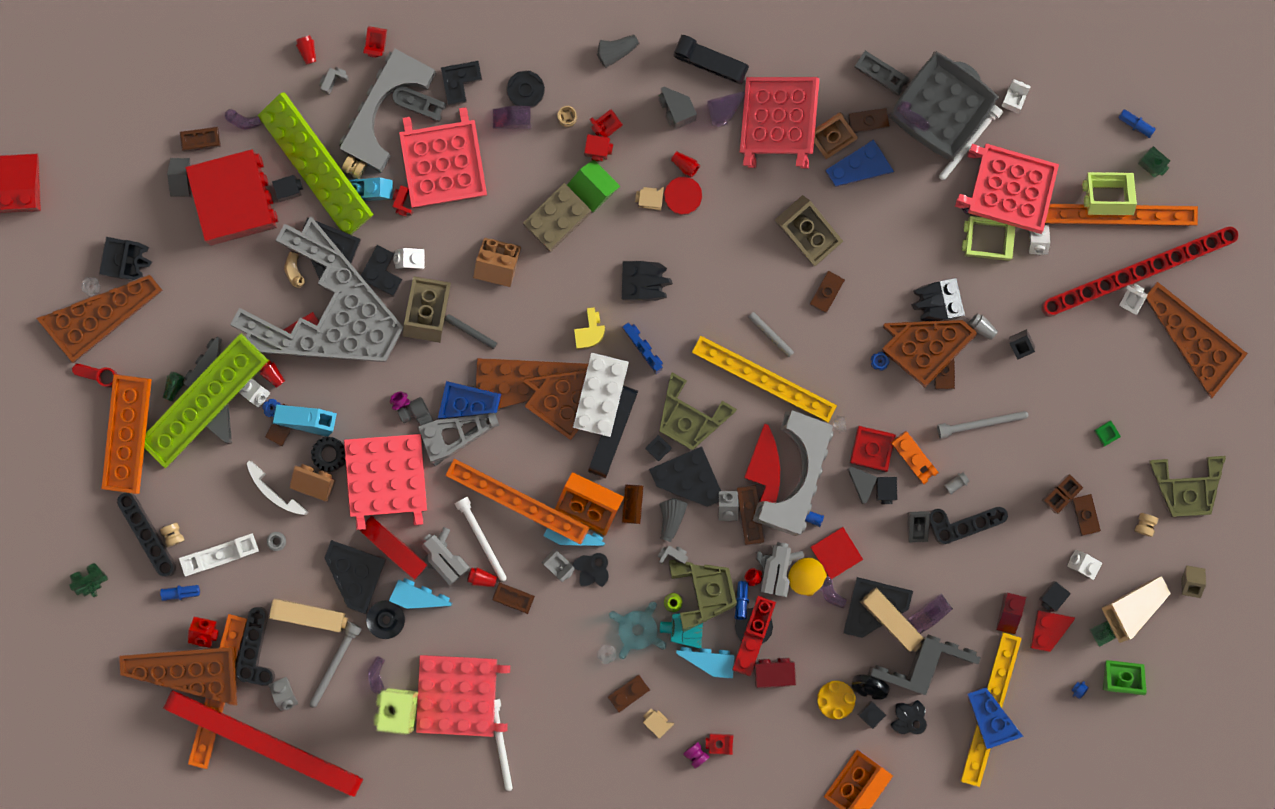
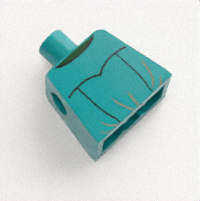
[659,613,703,648]

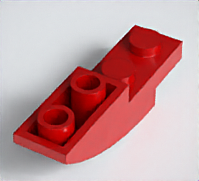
[732,596,776,677]

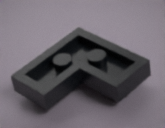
[441,61,482,106]
[361,245,403,296]

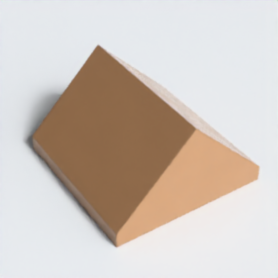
[814,112,858,159]

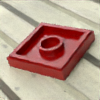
[850,426,896,472]
[810,527,863,580]

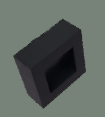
[645,435,672,462]

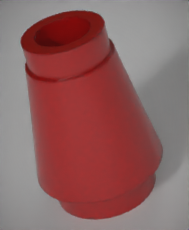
[296,35,317,65]
[671,151,700,177]
[259,359,285,388]
[467,567,497,587]

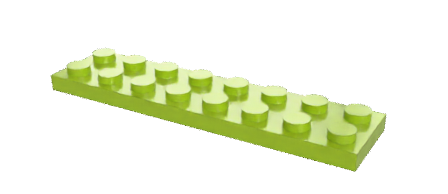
[257,92,374,235]
[144,333,269,468]

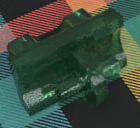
[69,563,108,598]
[1090,620,1116,647]

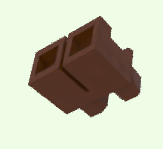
[1042,474,1083,514]

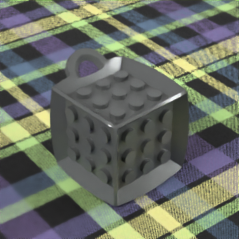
[888,51,999,162]

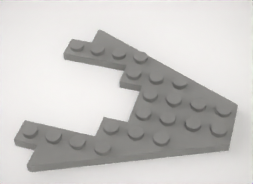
[230,217,404,362]

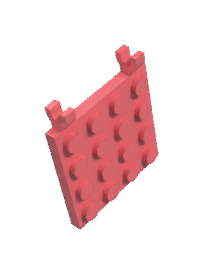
[740,77,819,169]
[399,107,487,208]
[955,143,1059,234]
[344,434,427,530]
[416,655,511,737]

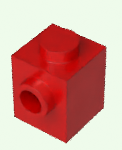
[584,134,613,162]

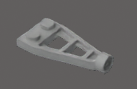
[419,413,500,463]

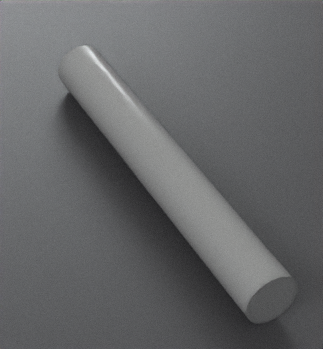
[749,312,794,357]

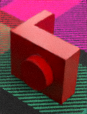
[363,26,387,58]
[590,109,623,137]
[392,185,413,217]

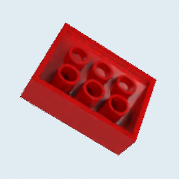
[0,154,41,213]

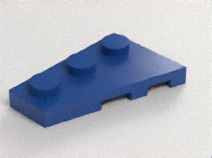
[825,140,894,187]
[622,322,663,374]
[438,381,501,419]
[967,687,1024,749]

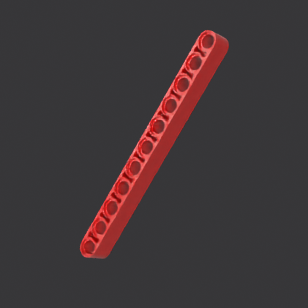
[1042,226,1238,317]
[163,690,363,797]

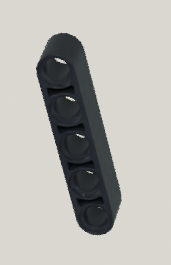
[588,385,638,479]
[117,493,176,576]

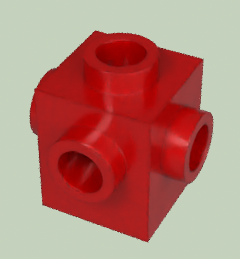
[188,617,219,648]

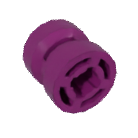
[683,742,709,769]

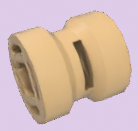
[558,106,577,128]
[341,155,367,179]
[1134,513,1158,537]
[160,523,185,548]

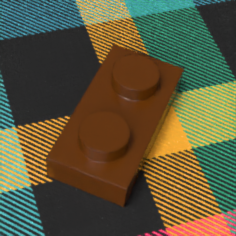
[608,675,650,713]

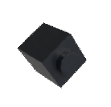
[272,175,303,202]
[1009,329,1035,360]
[876,477,897,504]
[1039,581,1071,612]
[857,701,886,729]

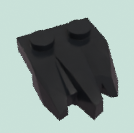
[99,237,152,280]
[622,261,673,301]
[911,278,965,322]

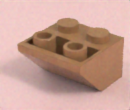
[473,238,521,287]
[290,464,336,502]

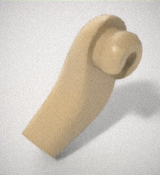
[284,252,305,288]

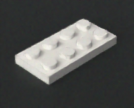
[573,352,629,437]

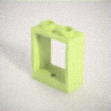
[1082,172,1137,215]
[962,216,1015,261]

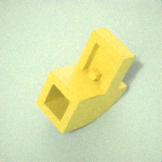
[574,307,605,350]

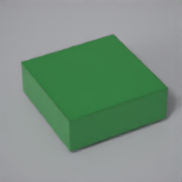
[1094,421,1121,447]

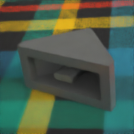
[167,158,190,197]
[206,405,232,444]
[847,467,877,504]
[907,511,930,542]

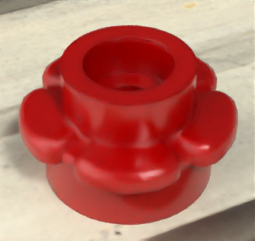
[744,568,762,586]

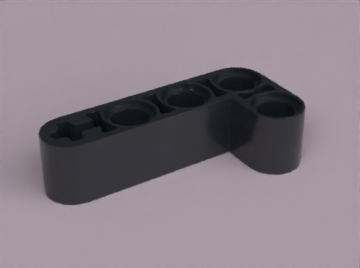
[674,35,749,84]
[929,507,1008,544]
[237,607,275,685]

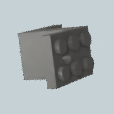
[868,635,981,695]

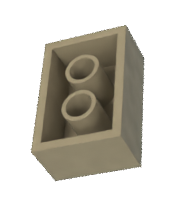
[523,183,591,253]

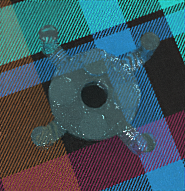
[609,601,667,659]

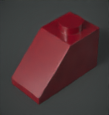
[996,593,1026,634]

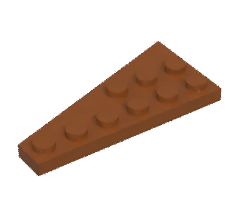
[36,275,163,363]
[1146,282,1248,398]
[474,358,588,416]
[119,647,237,706]

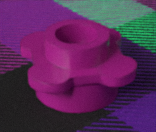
[390,391,410,410]

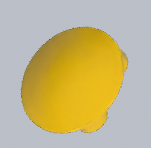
[788,558,827,596]
[817,681,856,719]

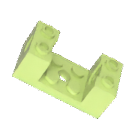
[374,688,418,734]

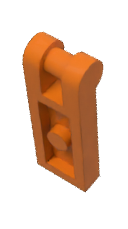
[890,431,939,485]

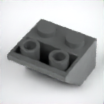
[658,87,697,129]

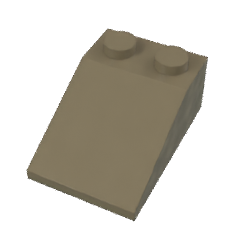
[774,195,843,266]
[403,276,451,343]

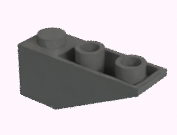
[184,337,222,387]

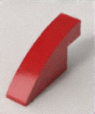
[744,424,780,503]
[359,515,428,580]

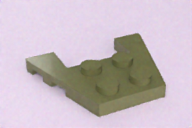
[659,372,737,450]
[1149,456,1226,517]
[668,560,737,632]

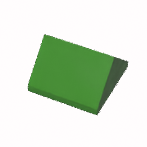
[567,160,620,213]
[1103,660,1147,695]

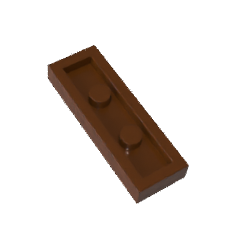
[737,485,764,545]

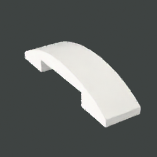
[247,461,309,515]
[179,533,259,577]

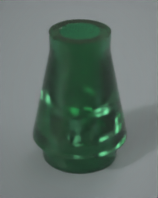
[163,372,185,401]

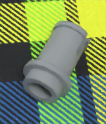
[944,472,970,494]

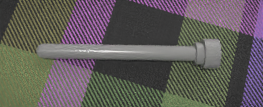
[937,411,1029,440]
[310,622,362,708]

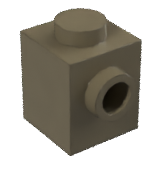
[1181,565,1206,598]

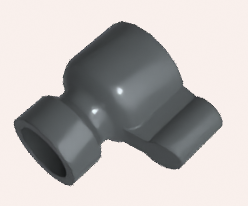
[397,397,433,425]

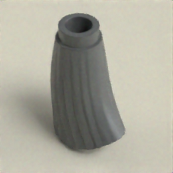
[597,34,639,68]
[659,498,688,542]

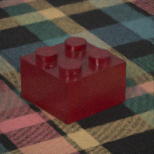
[754,658,796,688]

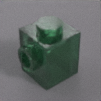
[1138,146,1170,178]

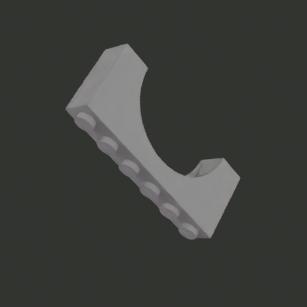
[339,49,436,173]
[753,410,833,536]

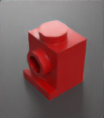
[705,733,733,755]

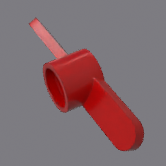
[72,364,119,387]

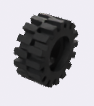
[311,437,345,472]

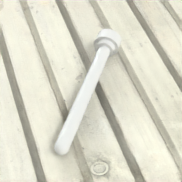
[939,104,1003,180]
[454,497,506,582]
[494,698,513,791]

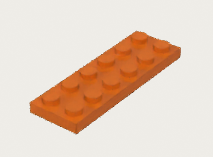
[101,374,152,494]

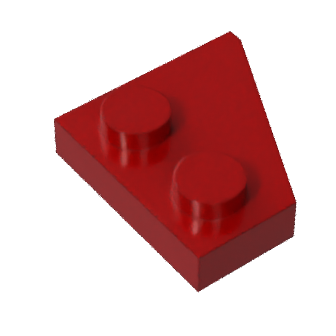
[1030,610,1075,652]

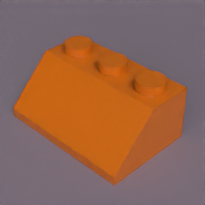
[555,472,624,536]
[824,750,893,809]

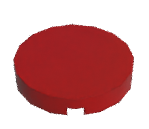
[664,176,702,215]

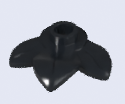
[572,553,609,587]
[891,700,927,735]

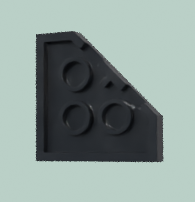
[302,218,361,280]
[649,447,721,507]
[325,540,386,614]
[843,577,913,638]

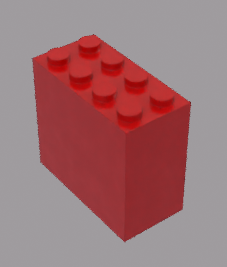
[186,149,279,246]

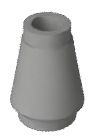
[968,313,998,340]

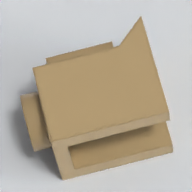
[635,187,664,210]
[643,709,675,739]

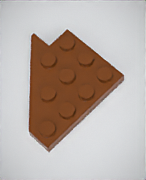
[882,320,977,388]
[523,369,587,440]

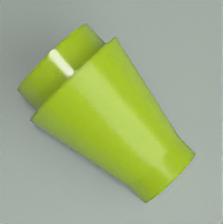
[664,593,683,612]

